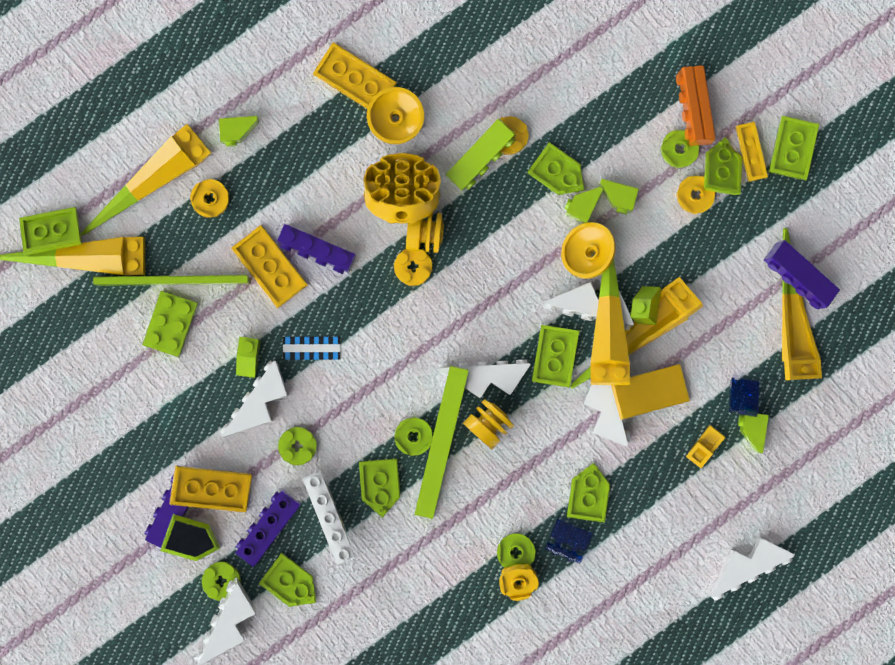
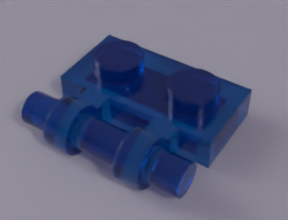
[545,519,592,564]

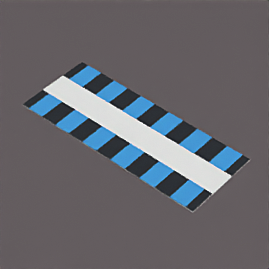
[283,337,340,360]

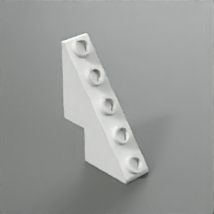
[543,282,634,330]
[220,360,288,438]
[438,360,531,398]
[583,384,631,446]
[302,471,355,566]
[709,537,795,601]
[194,577,255,665]

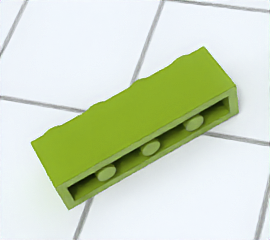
[445,119,517,190]

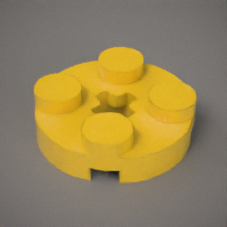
[500,116,529,155]
[676,176,715,214]
[190,179,229,218]
[394,249,432,286]
[499,564,538,601]

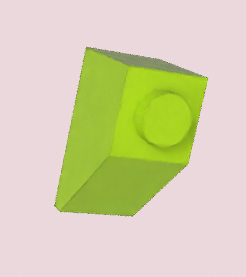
[219,116,259,147]
[599,179,638,215]
[564,187,604,223]
[630,286,661,325]
[236,336,261,378]
[738,412,769,453]

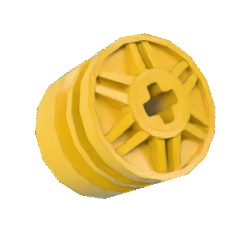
[406,212,444,253]
[463,399,514,450]

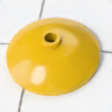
[367,87,424,145]
[561,222,616,279]

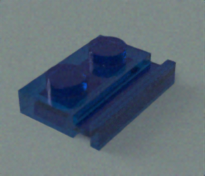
[729,377,759,417]

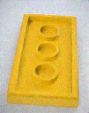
[313,42,397,109]
[231,225,308,308]
[611,364,690,420]
[169,465,252,512]

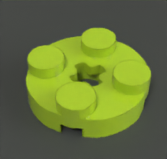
[660,130,699,169]
[394,417,433,456]
[278,427,317,465]
[497,533,535,568]
[202,561,241,601]

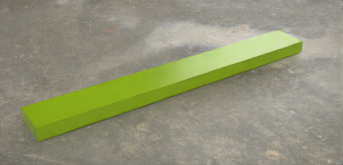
[93,275,250,286]
[414,365,469,519]

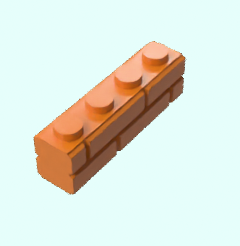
[676,66,716,146]

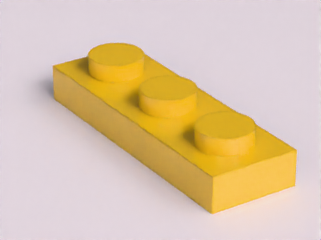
[735,122,768,182]

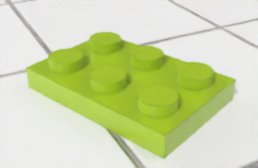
[768,116,819,181]
[19,207,82,256]
[142,291,198,358]
[532,325,579,388]

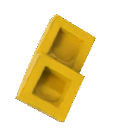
[686,425,725,468]

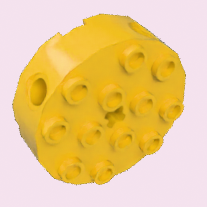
[363,153,441,224]

